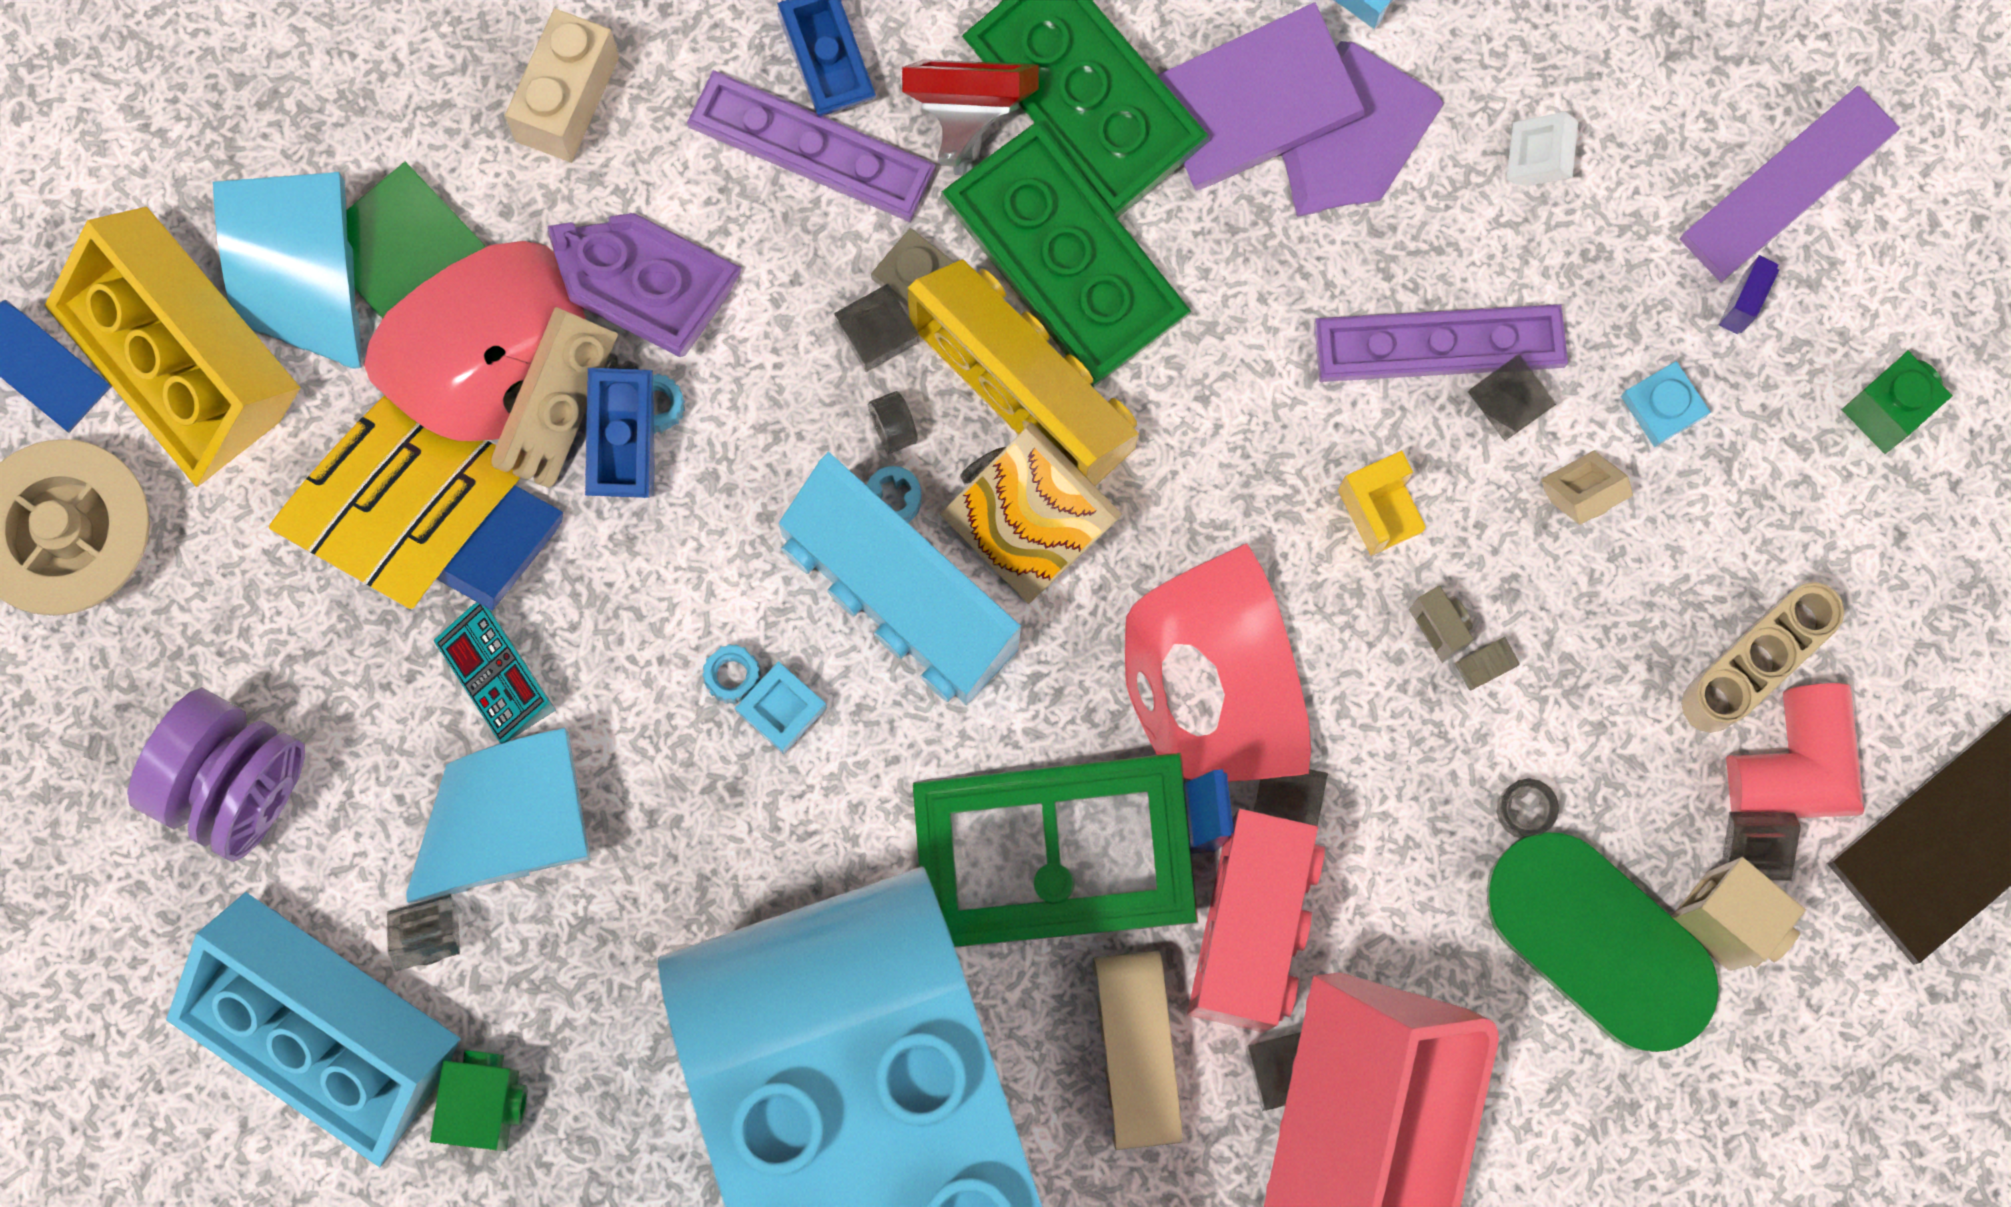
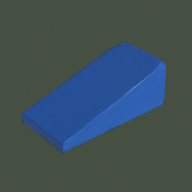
[777,0,876,117]
[0,300,112,433]
[585,368,655,498]
[1184,769,1234,854]

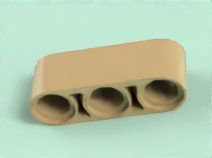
[1681,582,1844,733]
[1093,950,1182,1150]

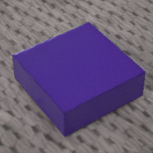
[1718,255,1780,335]

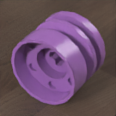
[127,687,305,862]

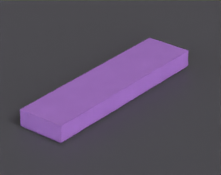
[687,70,935,222]
[1679,85,1900,283]
[1314,304,1568,382]

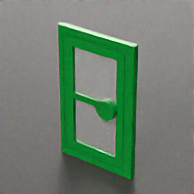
[913,753,1198,948]

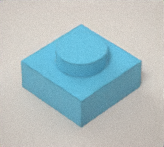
[1621,361,1711,447]
[735,661,827,755]

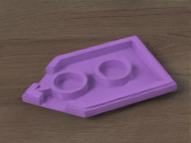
[1281,41,1444,217]
[547,213,741,357]

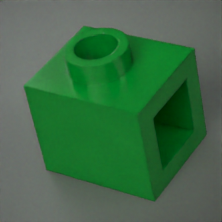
[1841,351,1953,454]
[430,1050,528,1151]

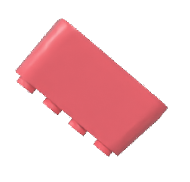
[1264,973,1499,1207]

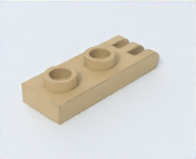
[492,307,618,488]

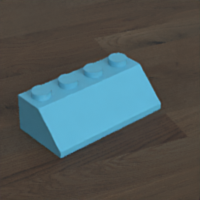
[778,451,1021,706]
[166,892,461,1168]

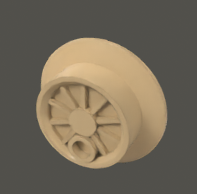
[0,439,150,616]

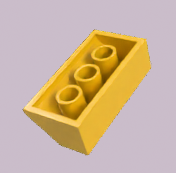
[44,206,301,487]
[907,259,1139,486]

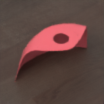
[364,241,586,441]
[1125,543,1311,782]

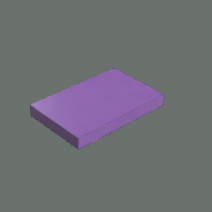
[1157,2,1365,191]

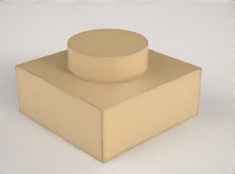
[1541,450,1633,525]

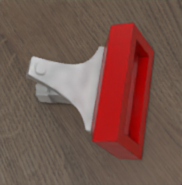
[902,60,1038,176]

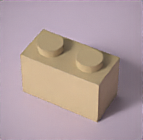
[504,8,619,163]
[1671,857,1806,971]

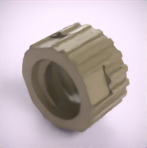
[1454,637,1520,691]

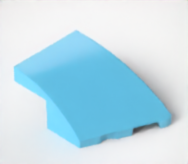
[213,172,362,369]
[406,728,591,903]

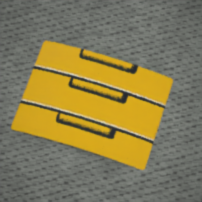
[269,395,521,609]

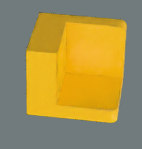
[1338,450,1426,556]

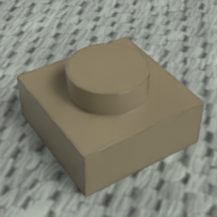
[871,228,954,307]
[1409,585,1474,663]

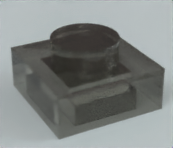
[834,284,920,372]
[1467,352,1557,442]
[1253,769,1328,826]
[1722,812,1801,881]
[387,894,460,972]
[1245,1032,1301,1112]

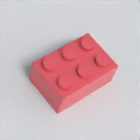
[1187,808,1325,1033]

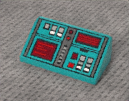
[433,602,556,744]

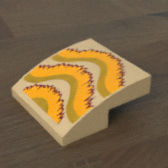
[940,422,1122,604]

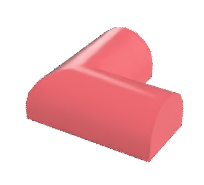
[1726,683,1864,820]

